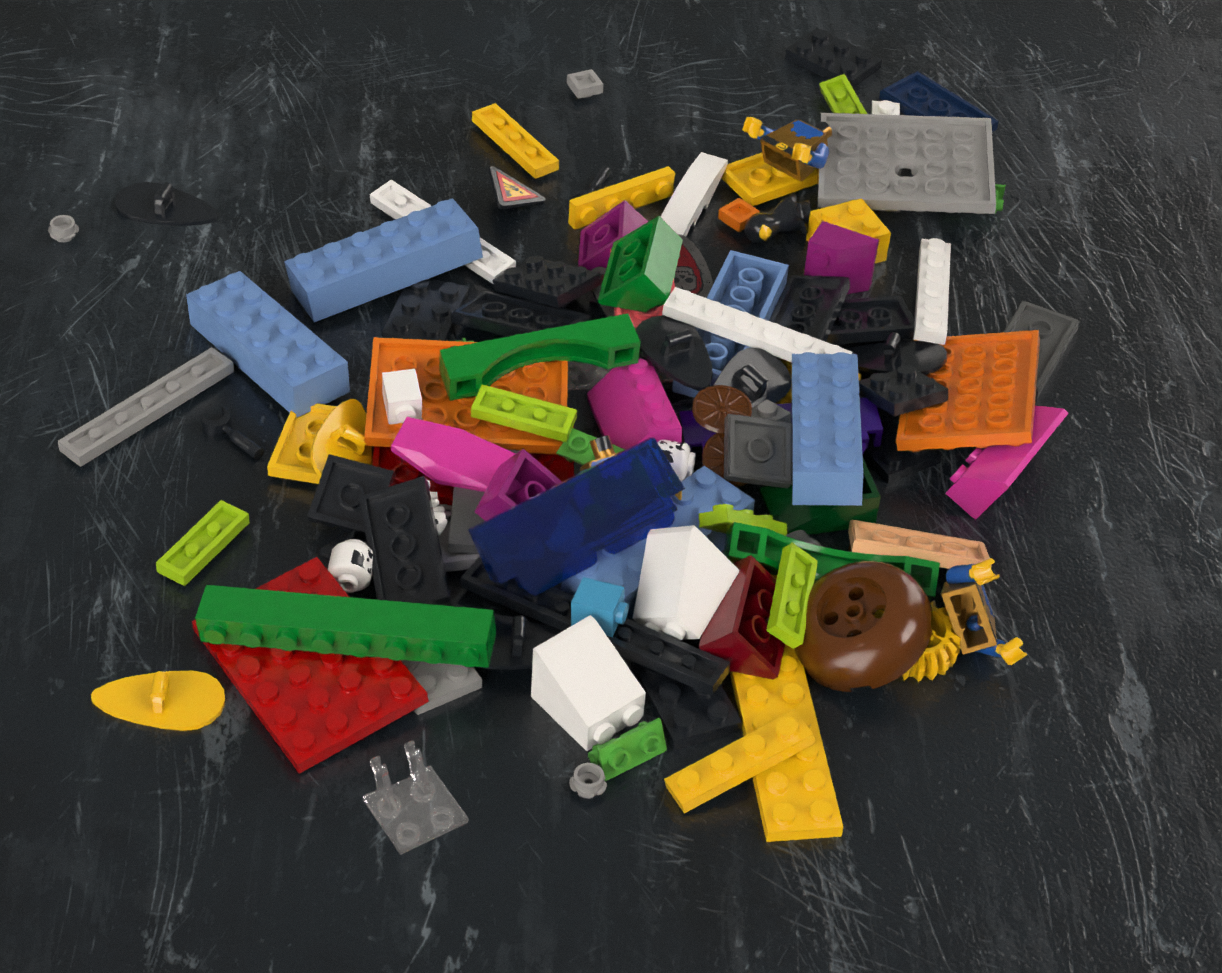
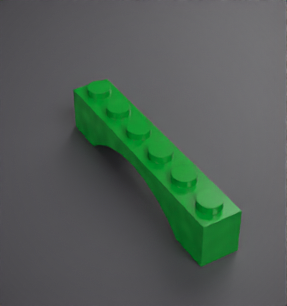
[439,313,641,401]
[723,522,940,601]

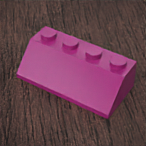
[587,359,682,460]
[945,406,1068,520]

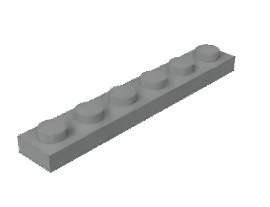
[58,347,234,467]

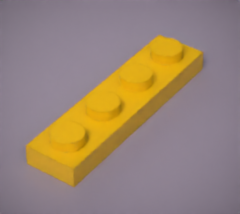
[472,103,559,179]
[568,166,675,230]
[664,709,815,814]

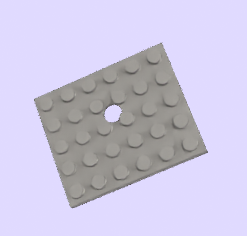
[818,113,996,214]

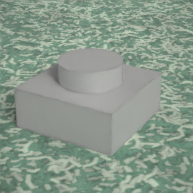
[567,69,604,99]
[751,399,791,422]

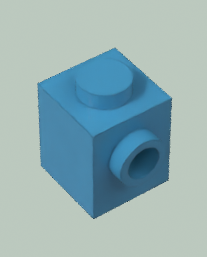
[571,577,629,637]

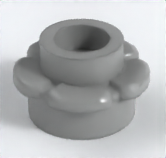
[48,215,79,243]
[569,763,607,799]

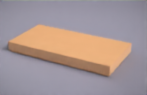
[848,519,992,569]

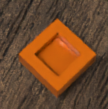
[718,198,760,232]

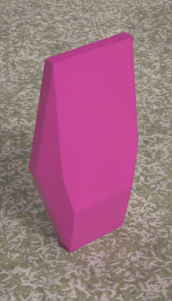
[391,417,515,492]

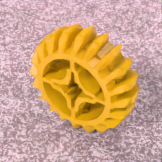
[874,601,961,682]

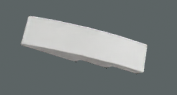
[661,152,728,237]

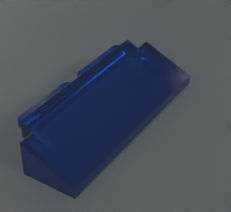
[468,437,685,595]

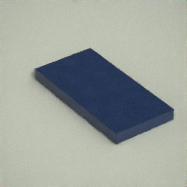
[879,71,999,132]

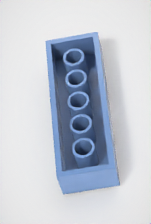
[284,198,483,322]
[672,250,789,398]
[186,271,350,418]
[791,352,863,506]
[561,466,755,620]

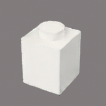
[382,369,422,425]

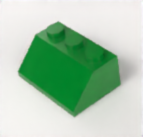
[598,216,683,312]

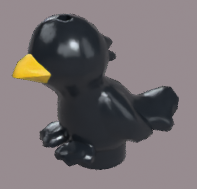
[745,193,811,244]

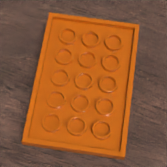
[896,330,1040,452]
[364,337,568,455]

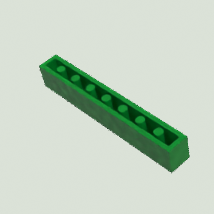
[195,585,496,668]

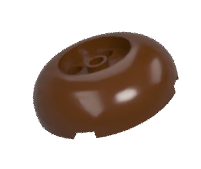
[794,561,933,692]

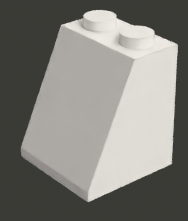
[633,525,740,641]
[531,615,646,751]

